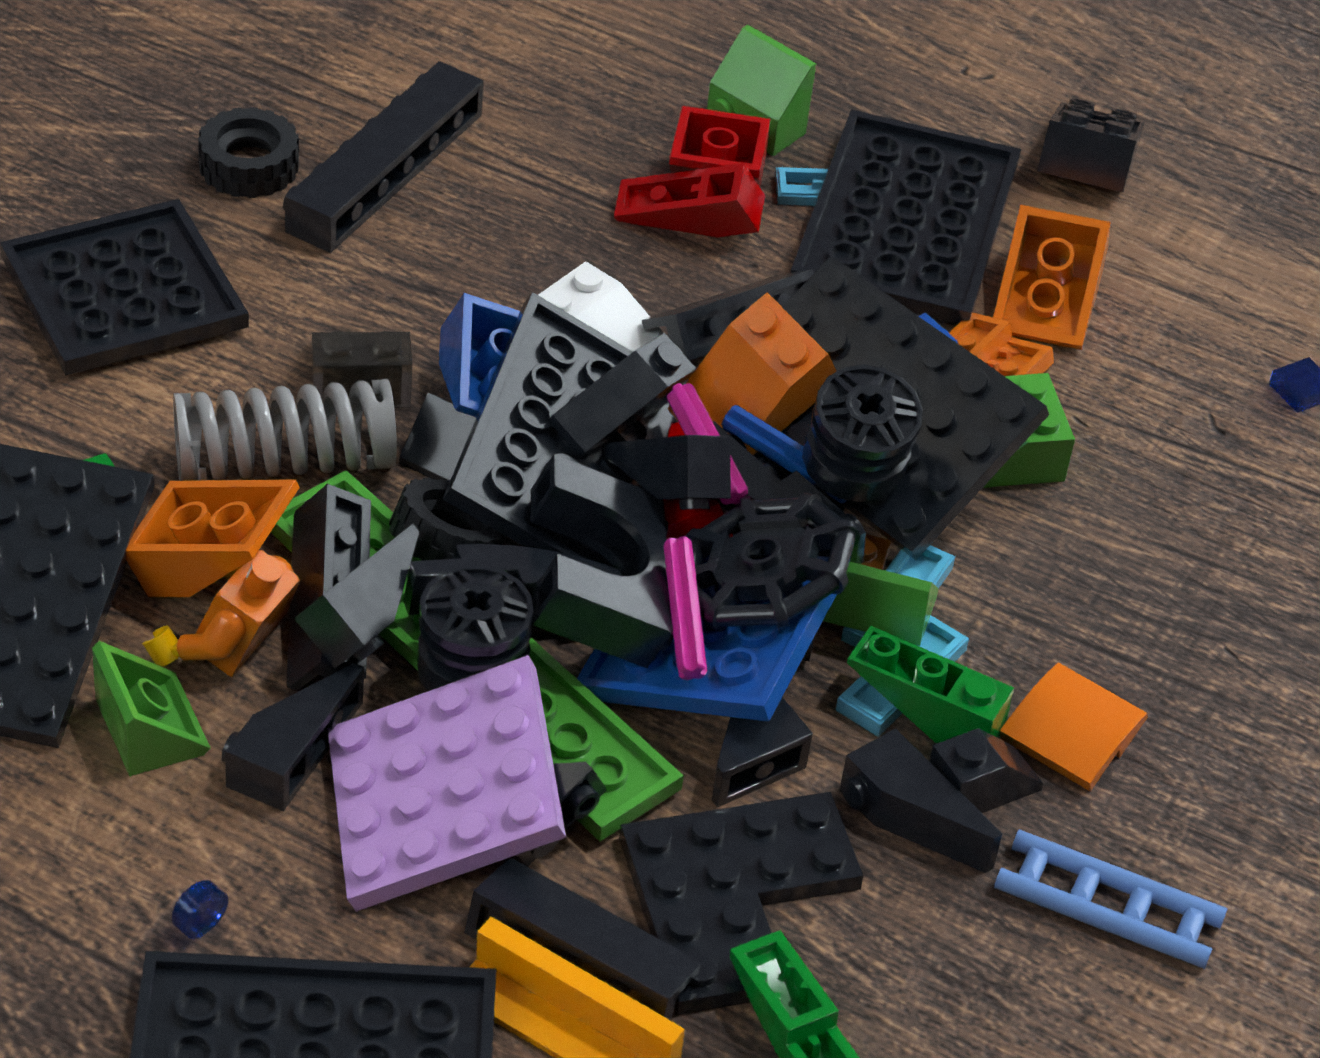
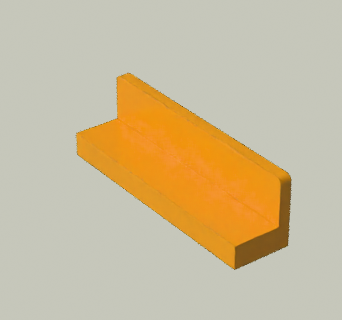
[469,917,685,1058]

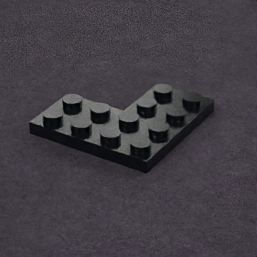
[619,792,864,1015]

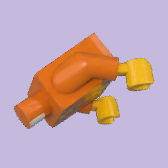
[142,550,300,678]

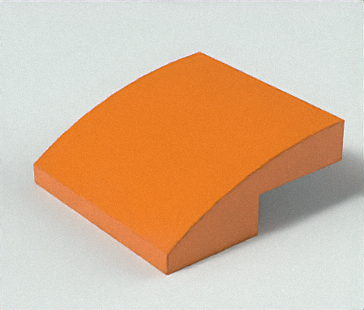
[949,313,1054,376]
[1000,662,1148,792]

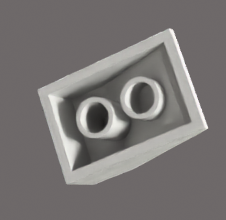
[538,261,664,352]

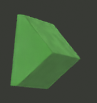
[823,562,939,646]
[92,641,211,776]

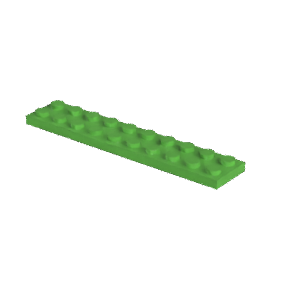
[270,470,684,841]

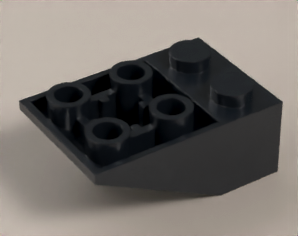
[1037,98,1145,192]

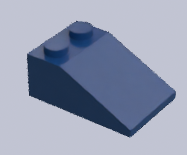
[439,293,520,417]

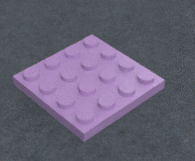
[328,655,566,911]

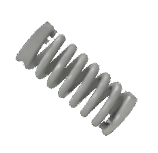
[173,379,397,481]

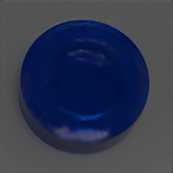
[172,880,229,939]

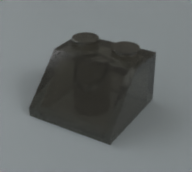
[310,331,412,408]

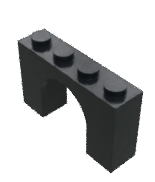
[530,454,674,668]

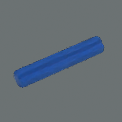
[721,405,847,503]

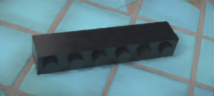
[283,61,484,253]

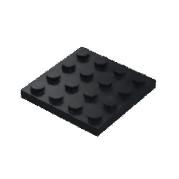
[0,199,249,376]

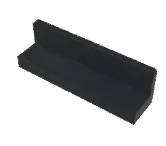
[641,269,814,361]
[286,484,371,691]
[464,859,701,1021]

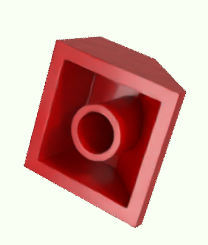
[669,106,771,186]

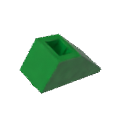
[847,626,1014,743]

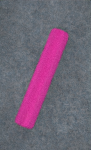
[667,383,748,505]
[663,536,707,681]

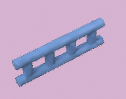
[994,829,1228,969]

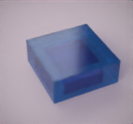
[1269,357,1320,413]

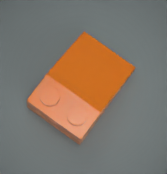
[993,204,1111,350]
[667,292,837,455]
[126,479,300,597]

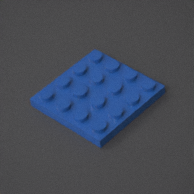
[577,554,847,721]

